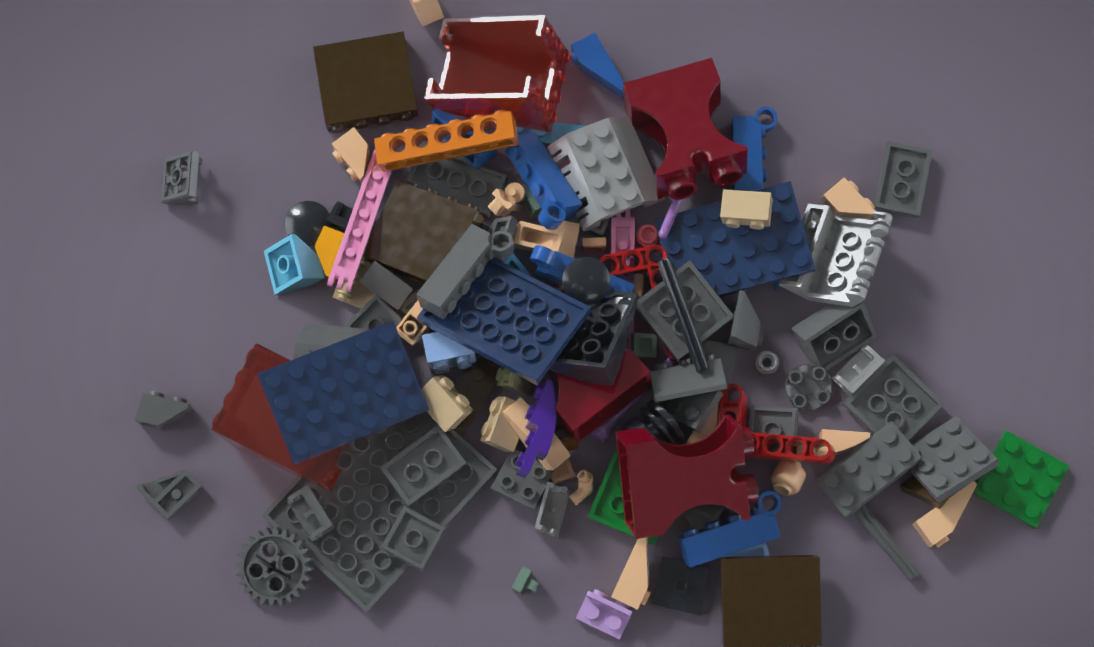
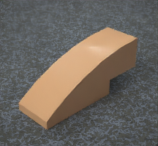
[513,221,565,252]
[502,398,571,470]
[795,429,870,457]

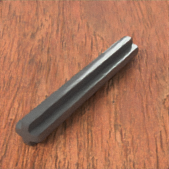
[854,505,920,581]

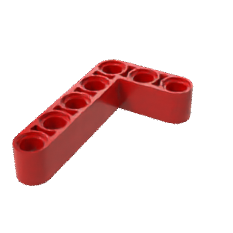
[600,245,684,361]
[717,383,836,465]

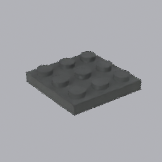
[636,260,734,361]
[843,354,945,441]
[909,416,999,503]

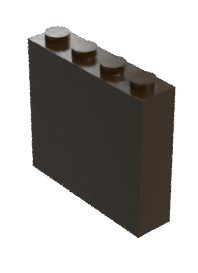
[313,31,418,133]
[363,180,484,284]
[720,555,822,647]

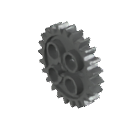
[235,527,314,606]

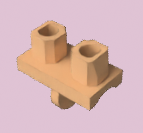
[488,182,526,217]

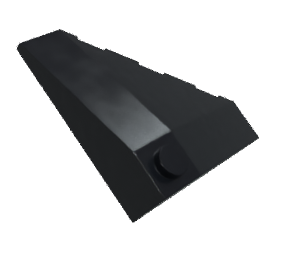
[549,291,639,386]

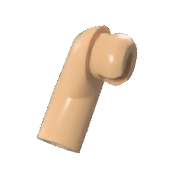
[569,469,594,505]

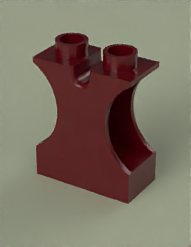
[623,58,748,200]
[548,290,652,444]
[616,414,759,539]

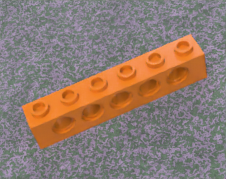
[374,110,519,172]

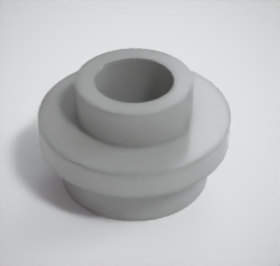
[755,351,779,375]

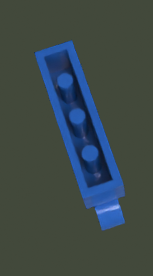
[731,107,778,191]
[505,133,582,230]
[530,245,635,303]
[677,490,781,567]

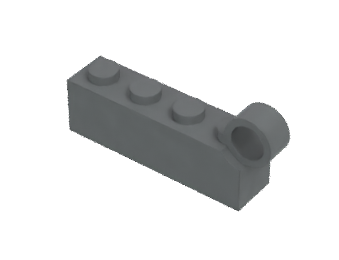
[416,224,514,319]

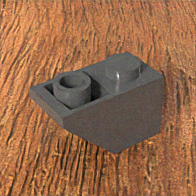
[135,391,192,430]

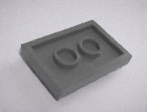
[873,141,933,218]
[380,425,467,507]

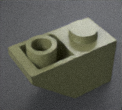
[496,367,532,396]

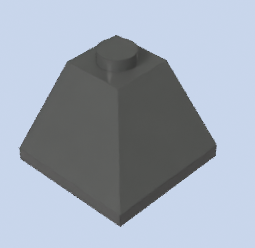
[727,290,764,351]

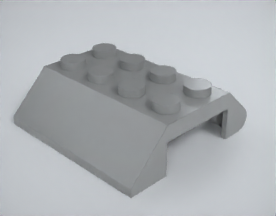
[547,116,665,231]
[779,203,893,307]

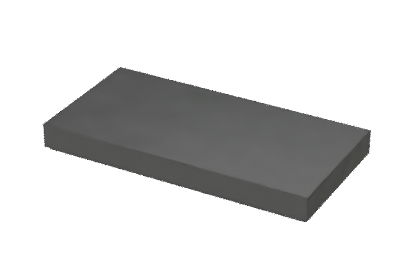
[405,142,508,219]

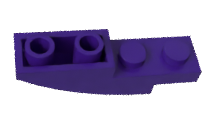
[515,379,556,478]

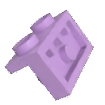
[576,589,632,640]

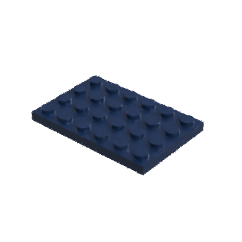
[654,181,816,298]
[417,258,591,385]
[257,321,429,465]

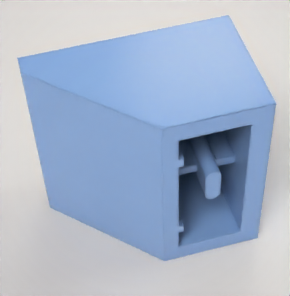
[422,332,476,374]

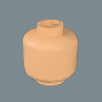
[771,461,806,496]

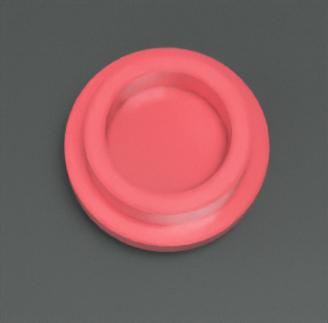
[636,224,659,247]

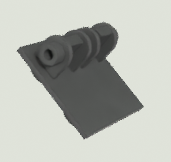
[491,449,555,510]

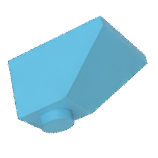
[264,234,324,295]

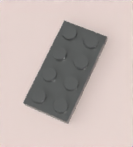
[816,421,923,519]

